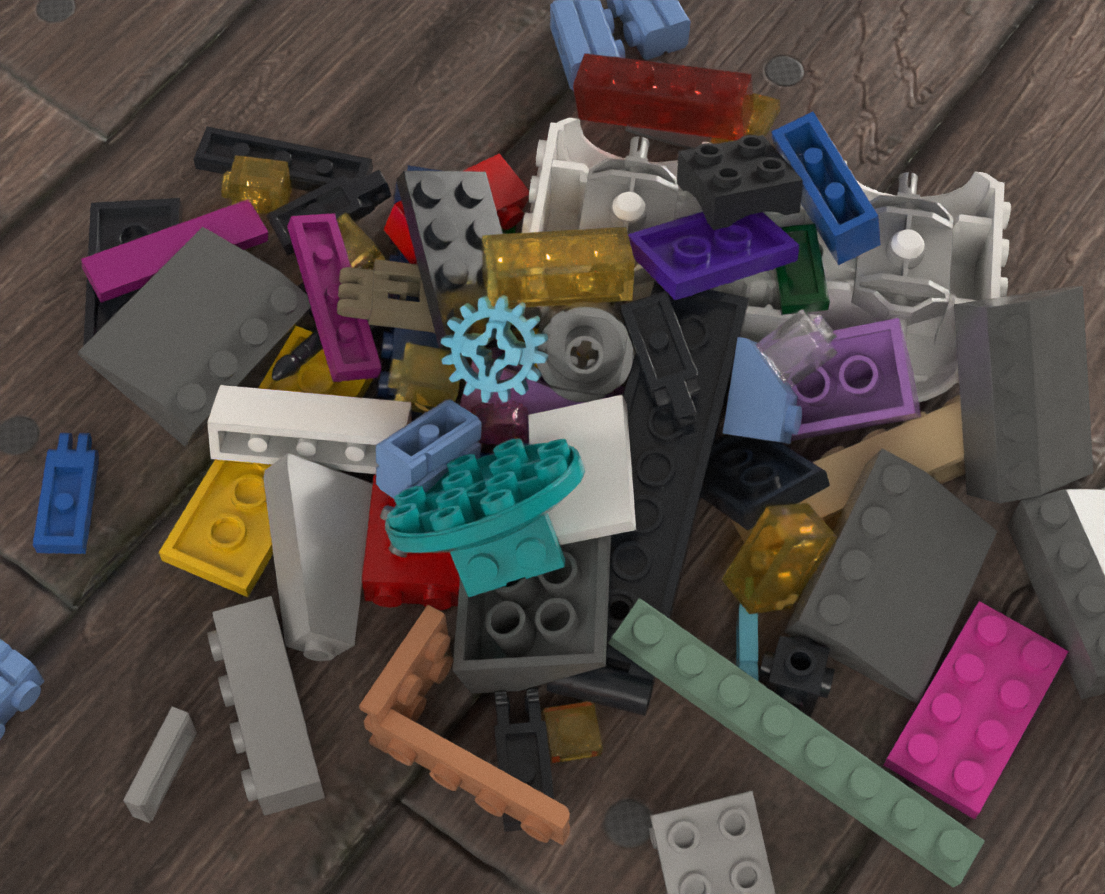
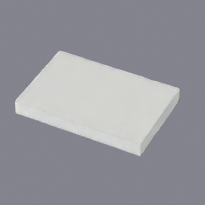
[528,395,636,545]

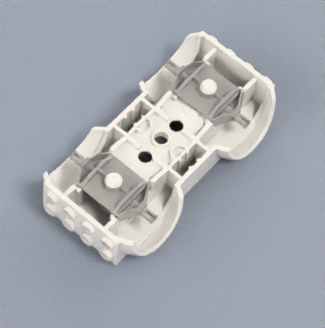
[514,118,1011,402]

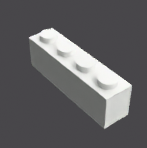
[207,385,411,474]

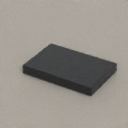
[701,435,830,531]

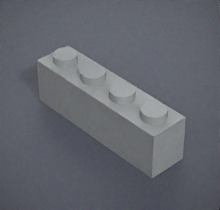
[207,596,325,816]

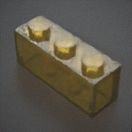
[482,227,635,308]

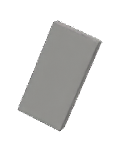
[123,707,197,823]

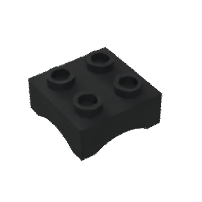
[677,135,803,230]

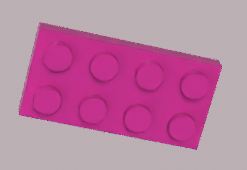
[884,601,1069,820]

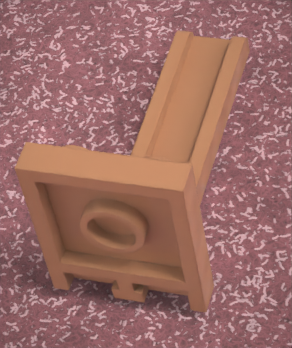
[359,605,570,845]

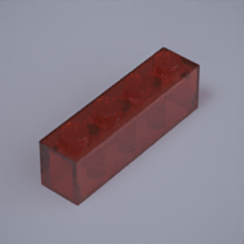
[573,53,754,141]

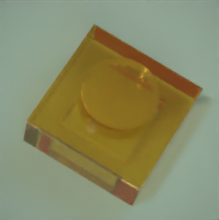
[543,702,603,763]

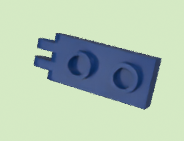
[33,433,99,554]

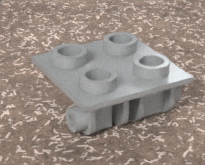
[649,791,775,894]

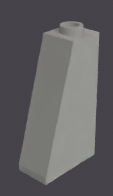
[263,453,373,661]

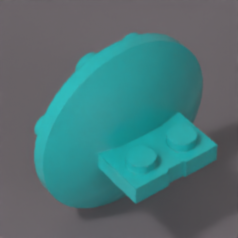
[385,439,585,597]

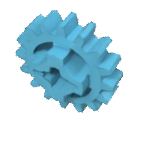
[441,295,549,403]

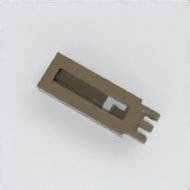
[337,259,435,333]

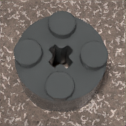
[537,296,633,402]

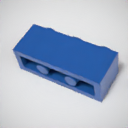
[771,112,881,265]

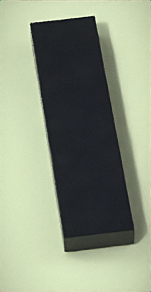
[193,126,373,192]

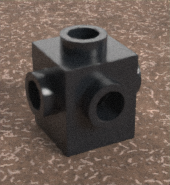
[758,635,835,717]

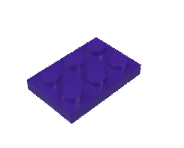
[626,211,799,300]

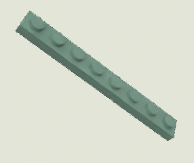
[608,598,985,887]

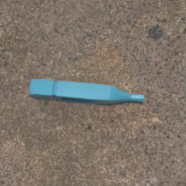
[736,579,758,681]

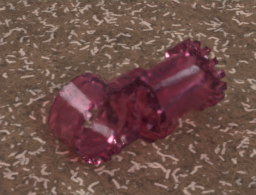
[470,400,528,445]

